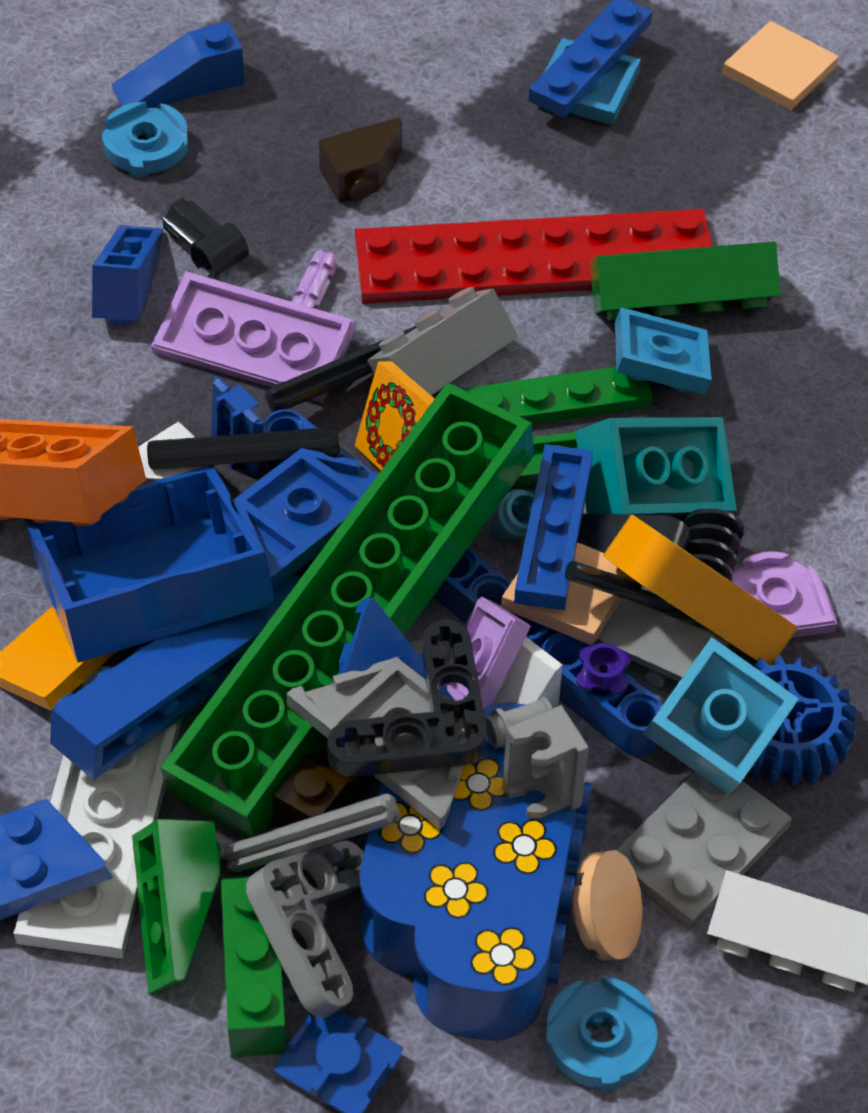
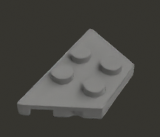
[287,657,469,829]

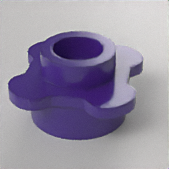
[576,643,630,695]

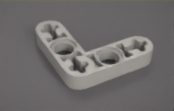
[246,841,364,1018]

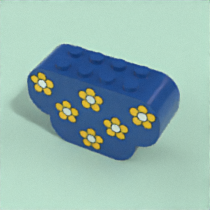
[360,703,592,1041]

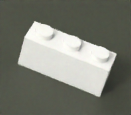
[707,870,868,992]

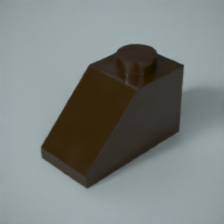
[319,117,402,203]
[273,750,376,849]

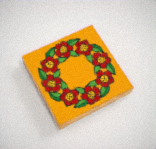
[354,361,434,470]

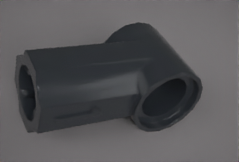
[162,198,249,279]

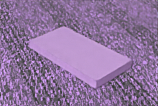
[151,271,356,403]

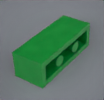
[221,878,287,1058]

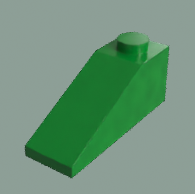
[132,819,222,994]

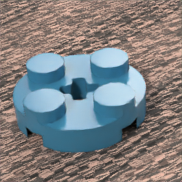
[102,102,188,177]
[545,977,657,1091]

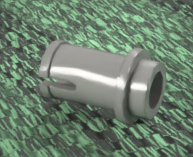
[485,697,553,750]

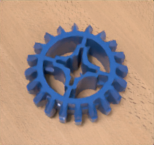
[750,654,857,789]

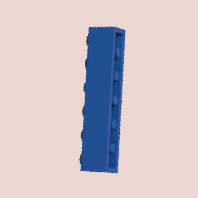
[50,573,300,780]

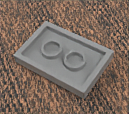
[616,771,792,929]

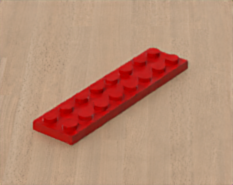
[355,209,712,304]

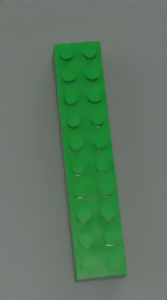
[160,382,535,838]

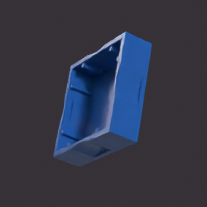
[24,465,276,663]

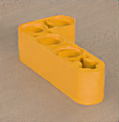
[603,514,798,666]

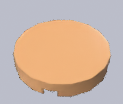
[572,850,643,961]

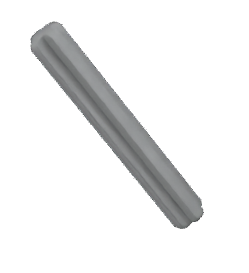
[223,794,400,873]

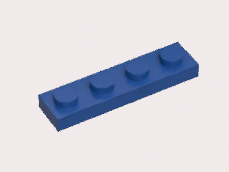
[529,0,653,118]
[514,444,593,610]

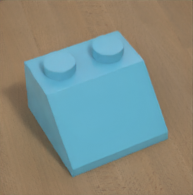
[643,637,799,795]

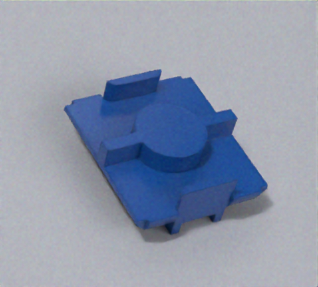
[211,376,263,475]
[274,1010,403,1113]

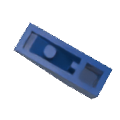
[112,21,245,108]
[92,225,164,325]

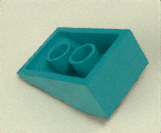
[575,417,737,518]

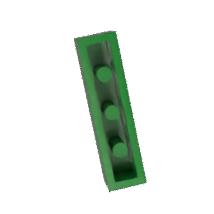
[590,241,781,321]

